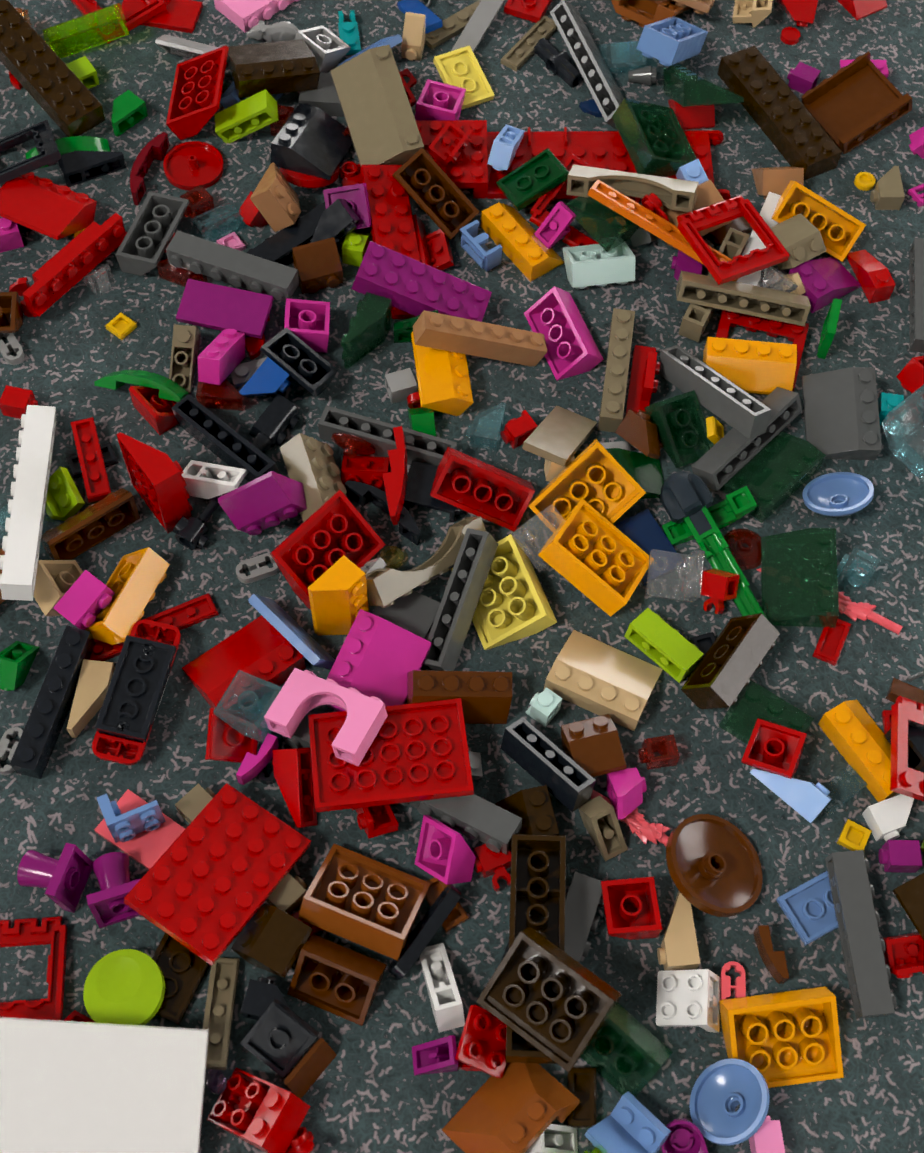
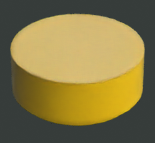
[854,172,876,191]

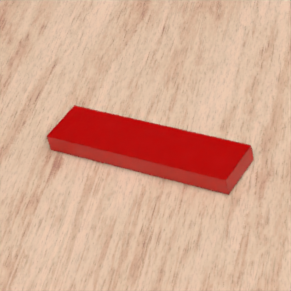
[70,417,111,503]

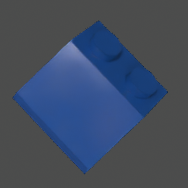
[239,357,291,397]

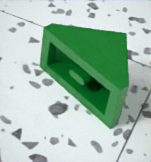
[407,407,436,436]

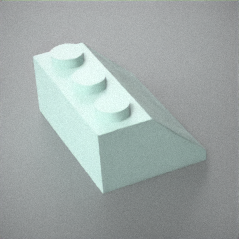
[563,241,636,289]

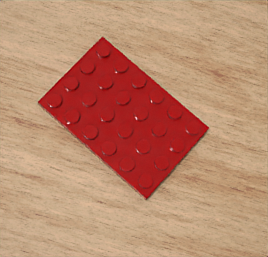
[308,698,474,813]
[124,783,311,966]

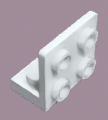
[656,969,721,1032]

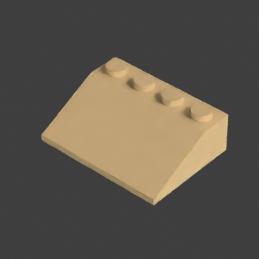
[544,630,663,731]

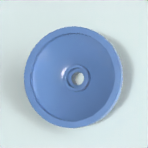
[802,472,874,517]
[689,1058,770,1146]

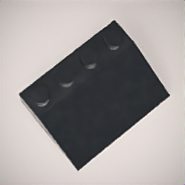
[271,103,353,180]

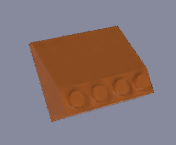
[298,844,431,961]

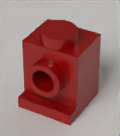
[501,410,538,449]

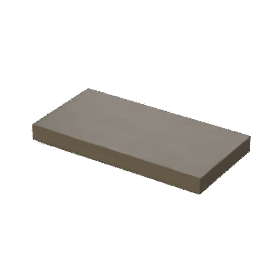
[522,405,597,467]

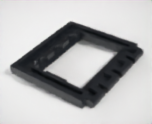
[0,120,62,185]

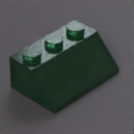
[719,679,814,745]
[580,1002,673,1097]

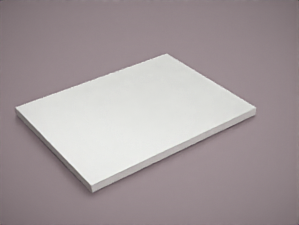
[0,1017,209,1153]

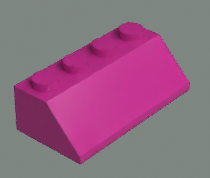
[524,286,604,381]

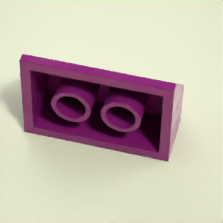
[218,471,307,535]

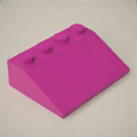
[325,609,433,711]

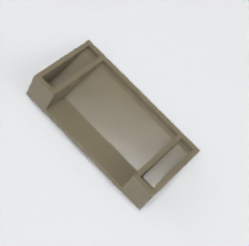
[330,44,424,166]

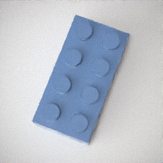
[636,16,708,66]

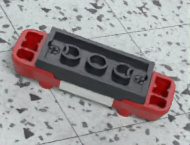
[92,619,181,765]

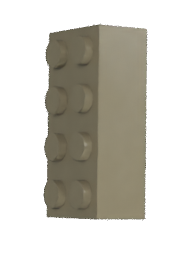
[280,433,347,522]

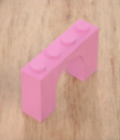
[214,0,299,32]
[264,668,388,766]

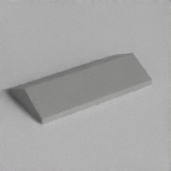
[155,34,230,68]

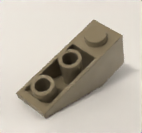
[169,324,201,393]

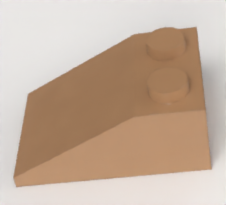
[250,162,301,232]

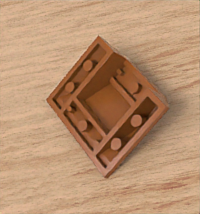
[611,0,691,28]
[442,1062,580,1153]

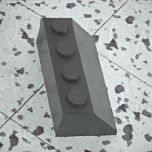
[115,191,190,276]

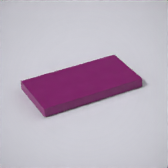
[176,279,274,339]

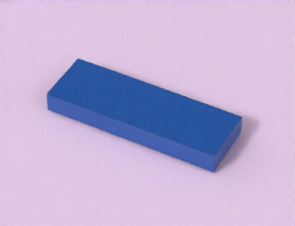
[397,0,443,34]

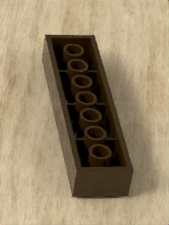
[0,0,105,137]
[717,45,842,181]
[506,834,566,1064]

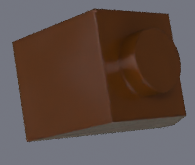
[615,409,660,459]

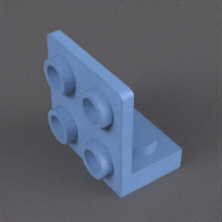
[97,794,165,843]
[585,1091,671,1153]

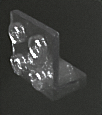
[511,504,564,572]
[646,549,705,603]

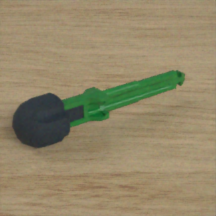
[660,471,776,645]

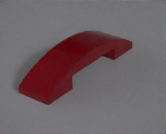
[130,132,170,206]

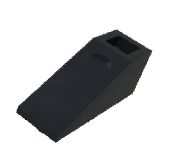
[311,199,360,245]

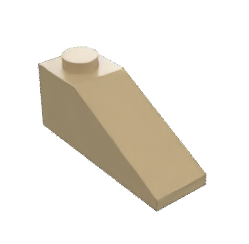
[67,659,115,738]
[657,891,701,971]

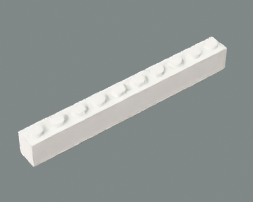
[0,405,56,601]

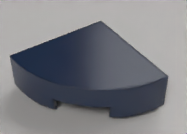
[579,99,603,117]

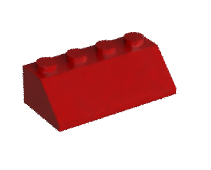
[430,447,535,532]

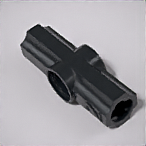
[534,38,583,87]

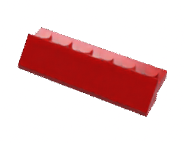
[20,213,127,317]

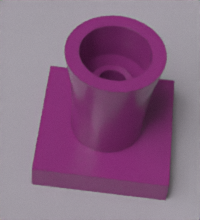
[323,183,372,230]
[17,843,93,913]
[86,852,141,928]

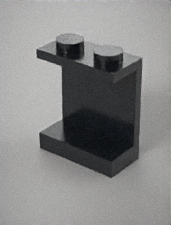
[403,460,462,522]

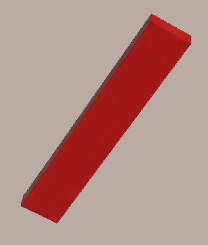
[89,593,218,661]

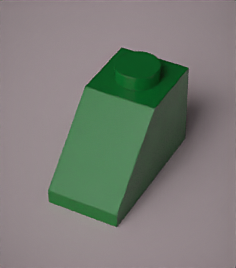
[112,90,148,137]
[0,641,40,691]

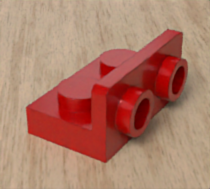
[341,456,389,491]

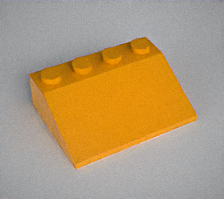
[528,439,646,533]
[538,498,654,617]
[719,986,844,1088]

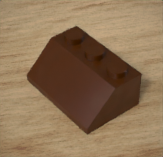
[288,934,387,1026]

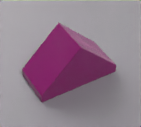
[412,1035,458,1075]

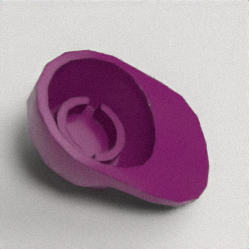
[661,1119,709,1153]

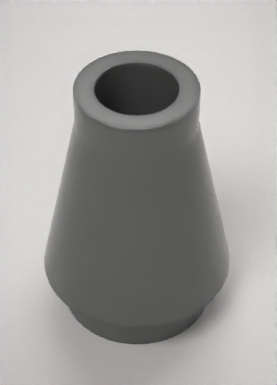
[628,65,657,86]

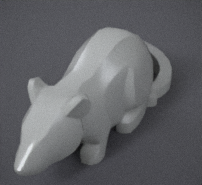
[246,20,305,43]

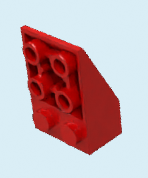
[206,1068,311,1153]

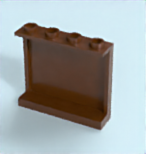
[801,51,912,154]

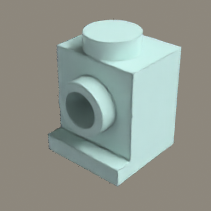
[526,687,562,727]

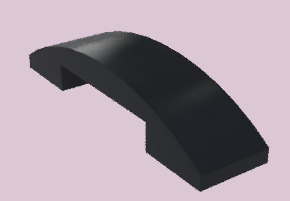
[344,480,420,545]

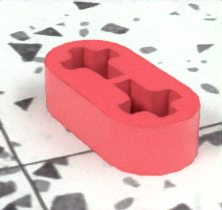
[720,961,746,1000]

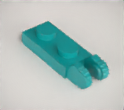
[338,10,361,55]

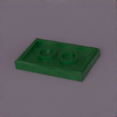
[496,148,569,212]

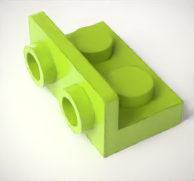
[45,467,85,521]

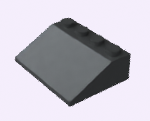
[802,367,882,460]

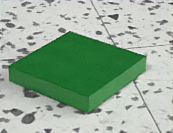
[817,298,842,359]

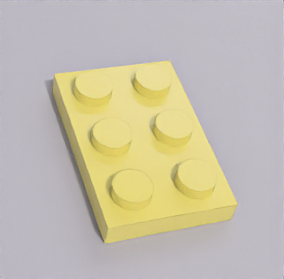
[433,45,495,110]

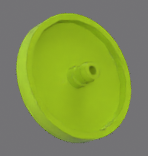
[83,949,165,1026]

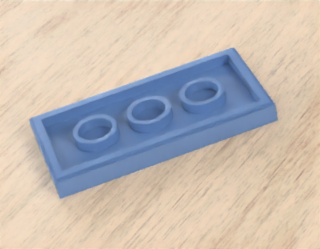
[248,594,335,669]

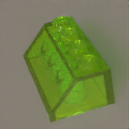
[42,3,130,59]

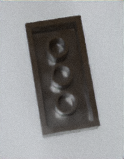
[681,613,780,709]

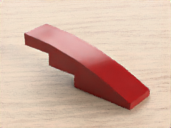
[382,426,407,526]

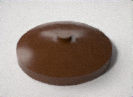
[666,814,763,917]

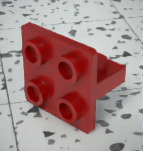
[455,1005,507,1079]

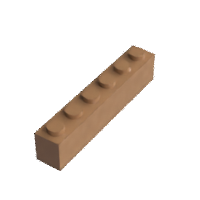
[413,310,547,366]

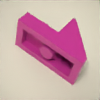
[534,201,577,249]

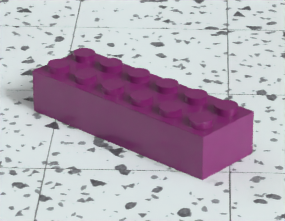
[351,241,492,322]

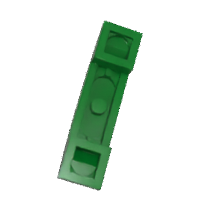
[25,136,110,168]
[94,370,189,402]
[662,486,757,546]

